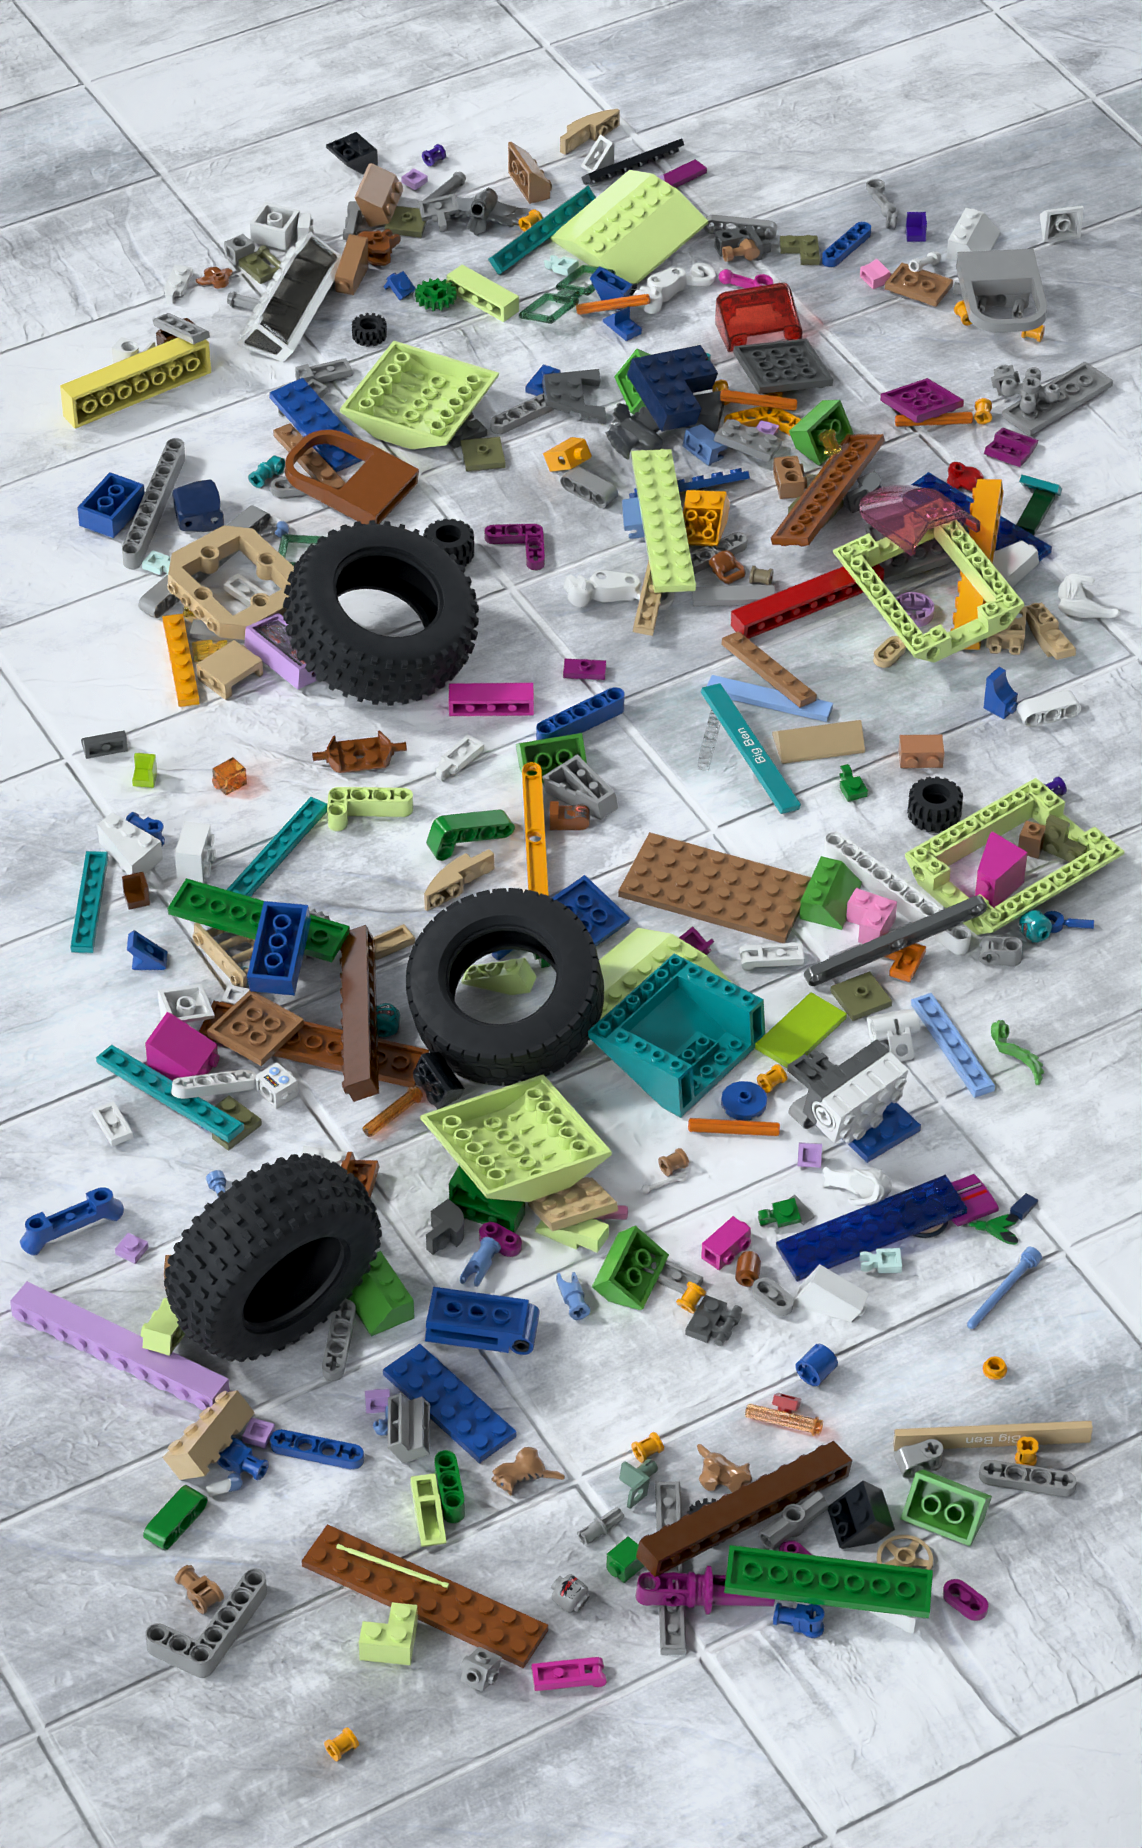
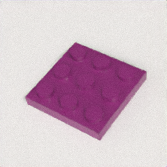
[880,378,964,423]

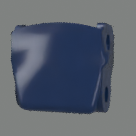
[172,479,224,532]

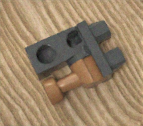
[714,225,772,262]

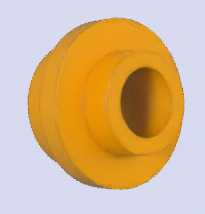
[983,1356,1007,1380]

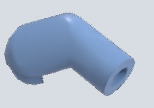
[373,1405,388,1436]

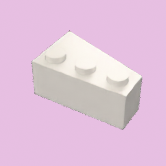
[97,812,163,875]

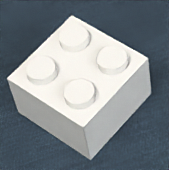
[250,202,300,250]
[175,821,216,884]

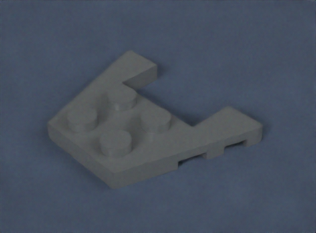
[542,369,607,424]

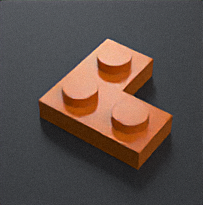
[884,933,926,982]

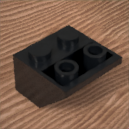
[326,132,378,174]
[412,1052,465,1110]
[828,1480,895,1549]

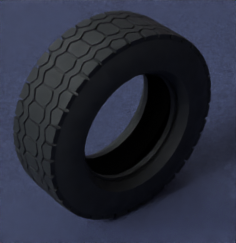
[406,888,604,1086]

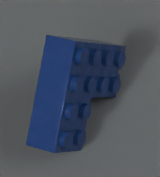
[627,345,718,432]

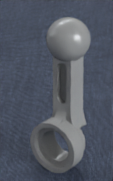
[866,179,896,217]

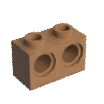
[773,456,807,499]

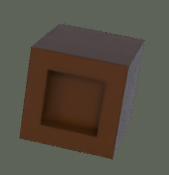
[122,872,150,910]

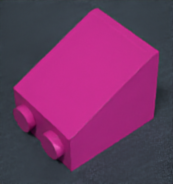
[975,831,1028,909]
[145,1012,220,1081]

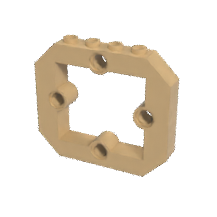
[167,525,294,640]

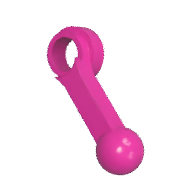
[719,269,773,293]

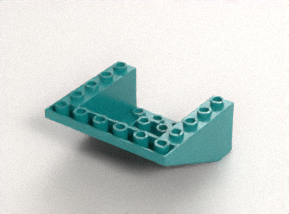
[588,953,765,1118]

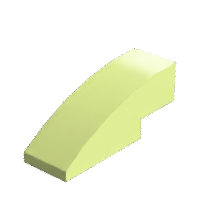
[535,1219,609,1253]
[410,1473,446,1547]

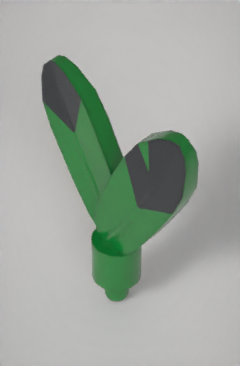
[969,1214,1019,1245]

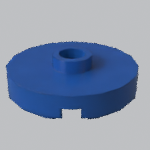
[721,1081,767,1121]

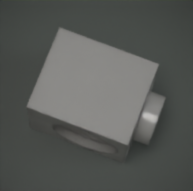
[224,234,255,266]

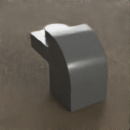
[845,471,885,513]
[426,1199,464,1255]

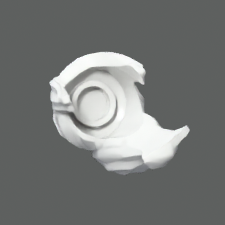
[1058,573,1121,619]
[822,1166,892,1206]

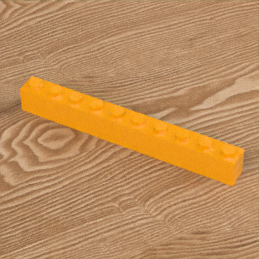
[950,479,1004,650]

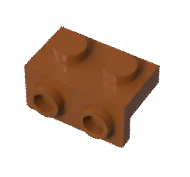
[341,1152,380,1198]

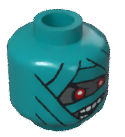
[1019,910,1052,943]
[377,1003,401,1037]

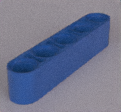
[536,687,625,740]

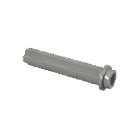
[424,171,466,200]
[227,291,287,317]

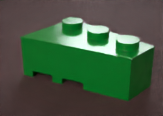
[449,1166,525,1233]

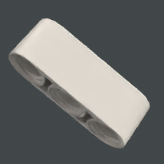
[1016,690,1081,727]

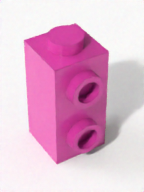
[701,1216,751,1270]

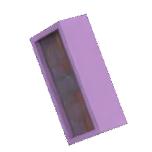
[244,613,317,689]

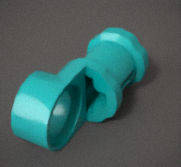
[248,455,285,488]

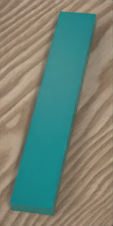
[70,851,108,953]

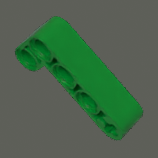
[426,809,515,861]

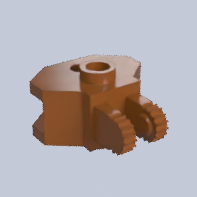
[358,229,401,266]

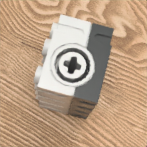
[803,1039,909,1144]

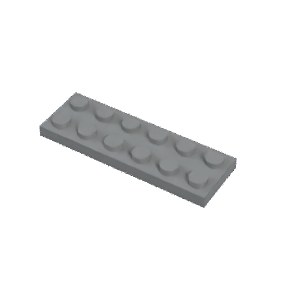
[1002,362,1113,436]

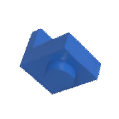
[383,271,416,300]

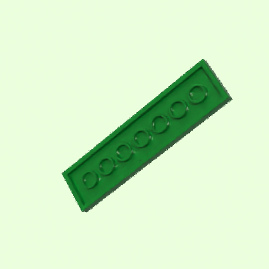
[167,878,350,963]
[724,1545,933,1618]

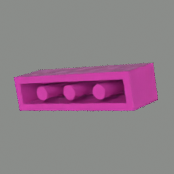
[449,683,534,716]

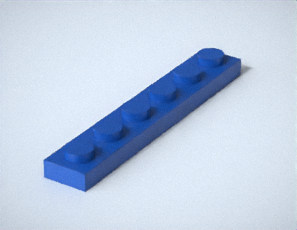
[629,468,750,498]

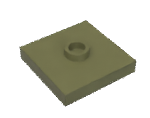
[385,206,428,238]
[461,437,506,471]
[830,971,892,1021]

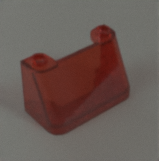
[715,283,803,352]

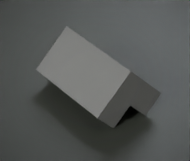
[388,1393,430,1463]

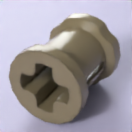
[749,565,774,585]

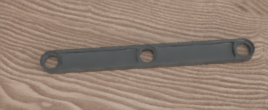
[804,895,988,986]

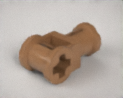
[175,1565,224,1614]

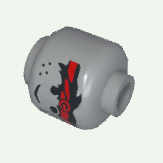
[551,1574,590,1612]

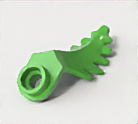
[991,1020,1044,1085]

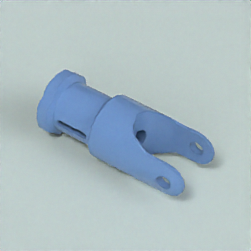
[460,1237,501,1287]
[556,1272,590,1320]

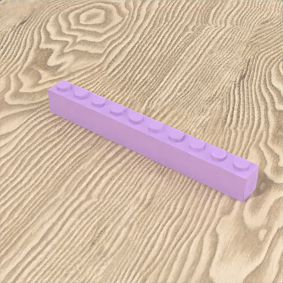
[10,1281,230,1410]

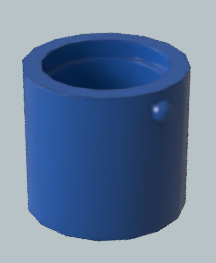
[795,1343,838,1386]

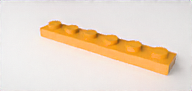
[162,614,200,707]

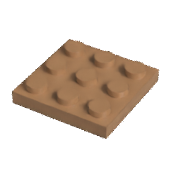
[207,990,304,1066]

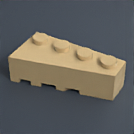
[162,1390,255,1480]

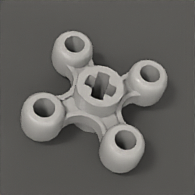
[1001,367,1060,413]

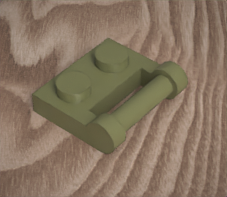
[238,245,282,284]

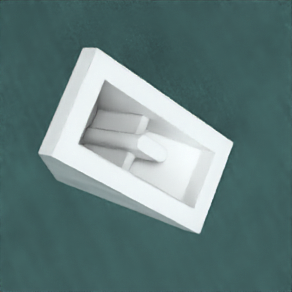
[581,135,615,173]

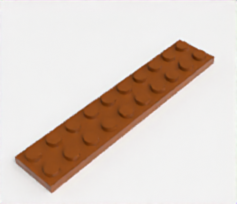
[771,434,885,547]
[199,1000,429,1089]
[302,1524,548,1669]

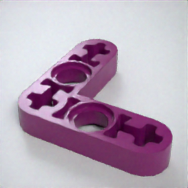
[484,524,545,571]

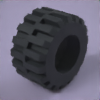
[423,518,474,567]
[907,776,963,833]

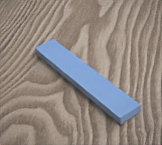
[707,675,833,722]
[911,993,995,1098]

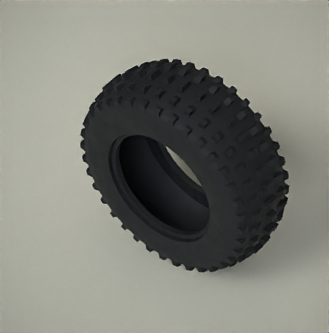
[283,520,479,706]
[164,1153,382,1362]

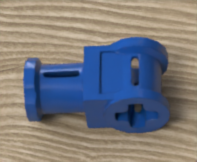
[126,812,165,846]
[217,1438,269,1481]
[773,1603,825,1638]

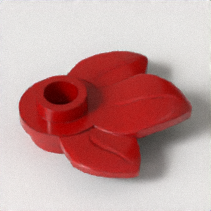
[947,462,984,492]

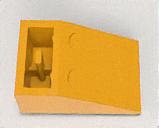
[683,490,730,546]

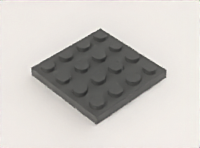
[733,338,833,394]
[864,500,954,584]

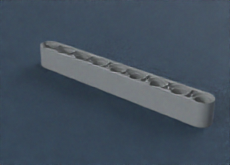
[122,438,185,569]
[138,505,271,618]

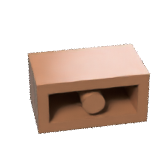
[898,734,944,768]

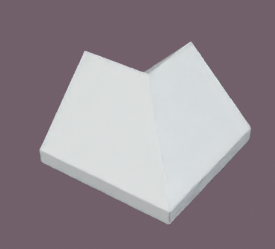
[1040,206,1084,243]
[158,984,215,1023]

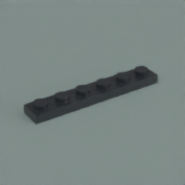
[581,138,684,185]

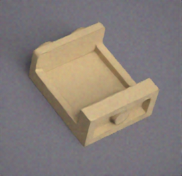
[196,640,263,700]

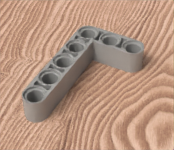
[146,1568,267,1678]

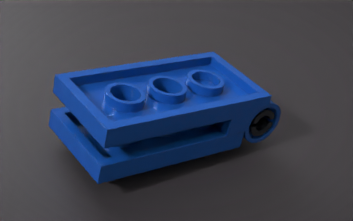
[425,1287,540,1355]

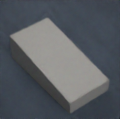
[789,1195,814,1225]

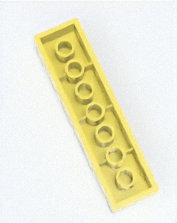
[60,337,211,429]

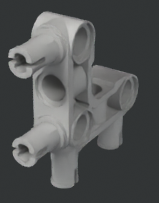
[953,282,1030,318]

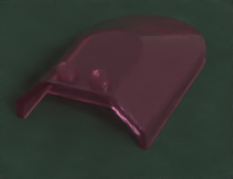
[859,485,980,556]

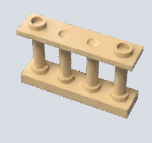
[192,923,255,988]

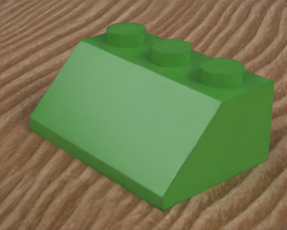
[614,349,651,414]
[789,400,854,465]
[515,733,587,783]
[800,856,862,930]
[592,1225,669,1310]
[347,1251,414,1337]
[900,1469,992,1546]

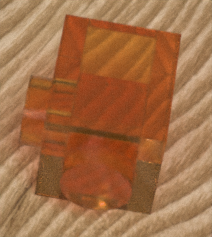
[212,757,247,795]

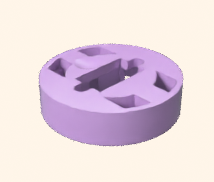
[896,592,934,627]

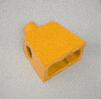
[543,437,592,472]

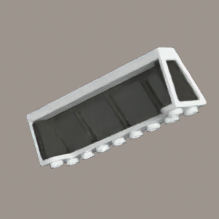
[237,232,342,362]

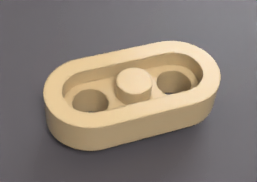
[873,636,906,668]

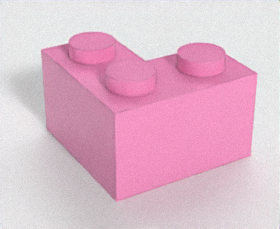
[846,888,897,944]

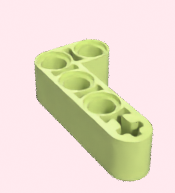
[327,787,413,831]

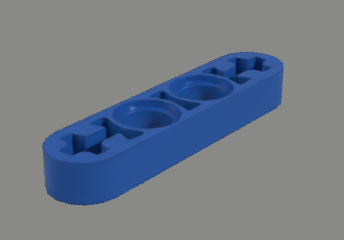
[822,222,871,267]
[270,1429,364,1469]

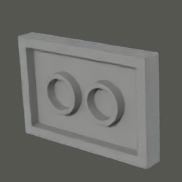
[714,419,782,462]

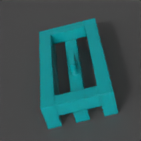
[1019,474,1063,496]

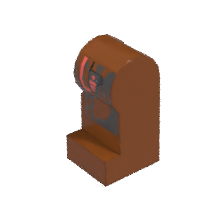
[550,801,590,830]

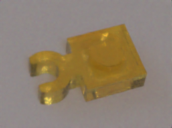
[191,640,227,662]

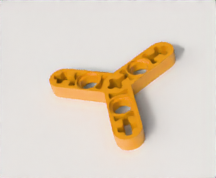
[724,392,801,436]

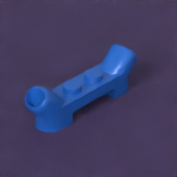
[19,1187,124,1255]

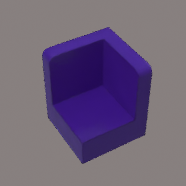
[905,212,927,242]

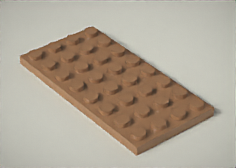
[618,832,811,943]

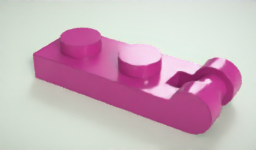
[531,1657,607,1691]

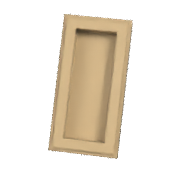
[373,924,415,960]

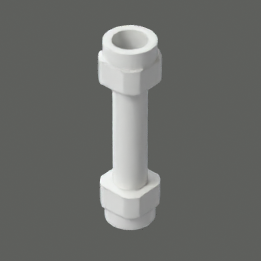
[909,251,941,272]

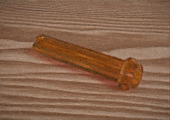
[362,1086,423,1137]
[745,1404,823,1436]

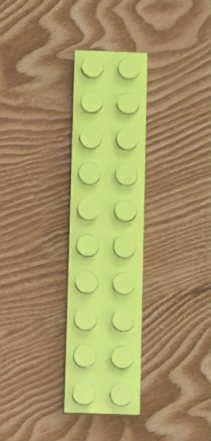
[631,449,696,593]

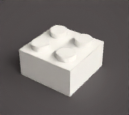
[297,213,314,247]

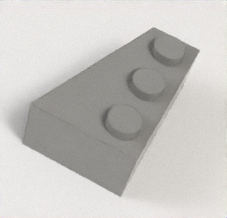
[543,754,618,820]

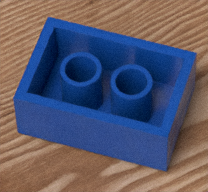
[77,472,145,538]

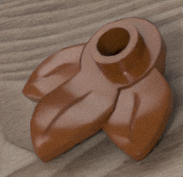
[195,267,233,289]

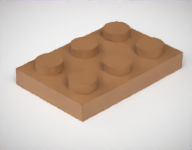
[885,263,953,307]

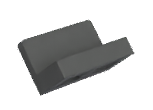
[81,730,128,759]

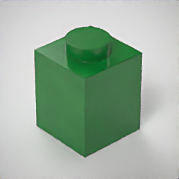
[606,1536,644,1583]

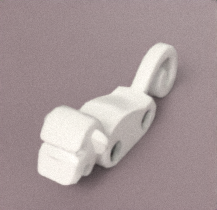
[633,263,716,314]
[564,570,675,610]

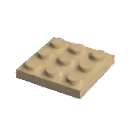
[528,1177,618,1231]

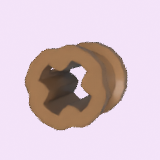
[658,1148,689,1176]

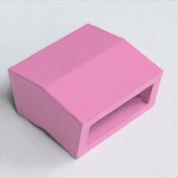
[860,259,891,289]

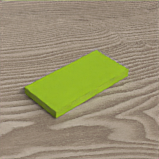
[755,992,847,1068]

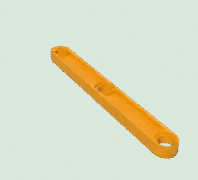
[522,762,549,896]

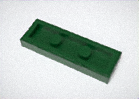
[1015,488,1055,535]

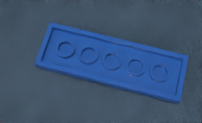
[269,378,363,473]
[383,1344,516,1464]

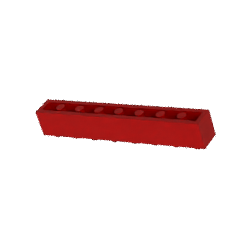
[731,564,884,639]

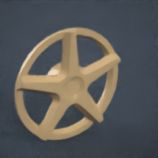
[876,1535,933,1570]

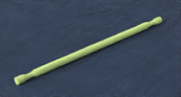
[336,1544,449,1588]

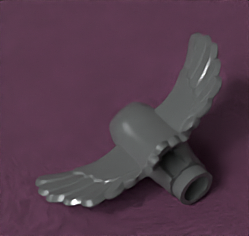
[449,187,531,236]
[606,403,663,460]

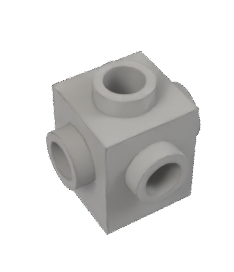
[991,365,1020,396]
[460,1647,502,1691]

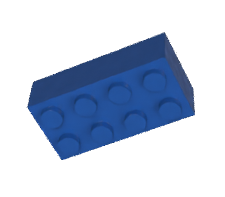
[247,901,311,996]

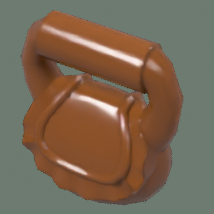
[709,550,746,584]

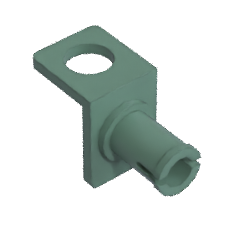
[619,1459,658,1509]

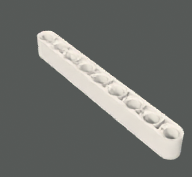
[824,831,971,955]

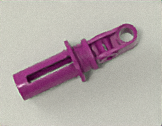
[635,1565,775,1615]

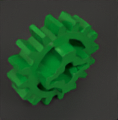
[415,278,457,311]

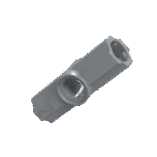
[758,1491,828,1550]

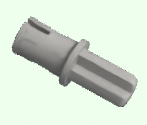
[577,1507,624,1546]

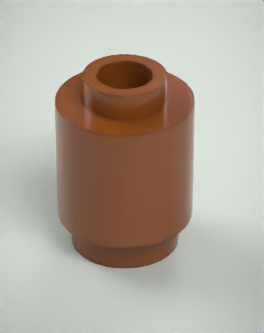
[735,1251,761,1287]

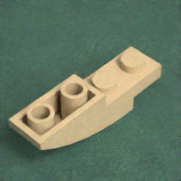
[560,109,620,155]
[1024,602,1076,660]
[424,849,494,911]

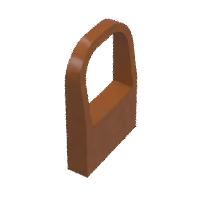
[285,430,419,524]

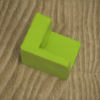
[132,753,157,788]

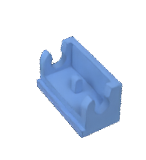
[682,424,727,466]
[622,497,645,539]

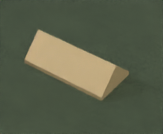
[772,720,865,764]

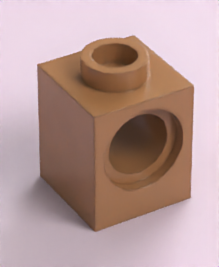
[1018,821,1045,859]

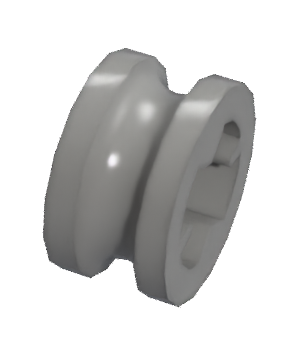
[886,211,898,229]

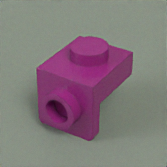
[679,926,715,955]

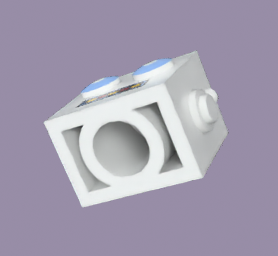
[255,1062,298,1109]

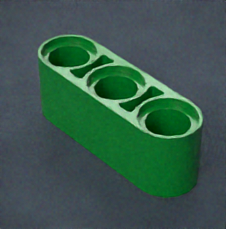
[434,1450,465,1523]
[143,1485,208,1551]

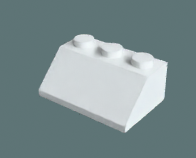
[947,208,1000,261]

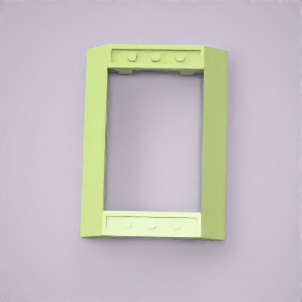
[833,500,1024,663]
[905,778,1125,935]

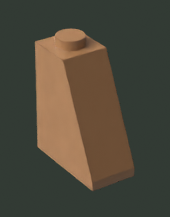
[335,234,369,295]

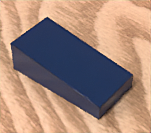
[1010,1193,1038,1220]

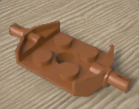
[312,730,407,773]

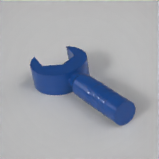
[1043,911,1094,933]

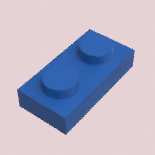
[525,364,561,396]

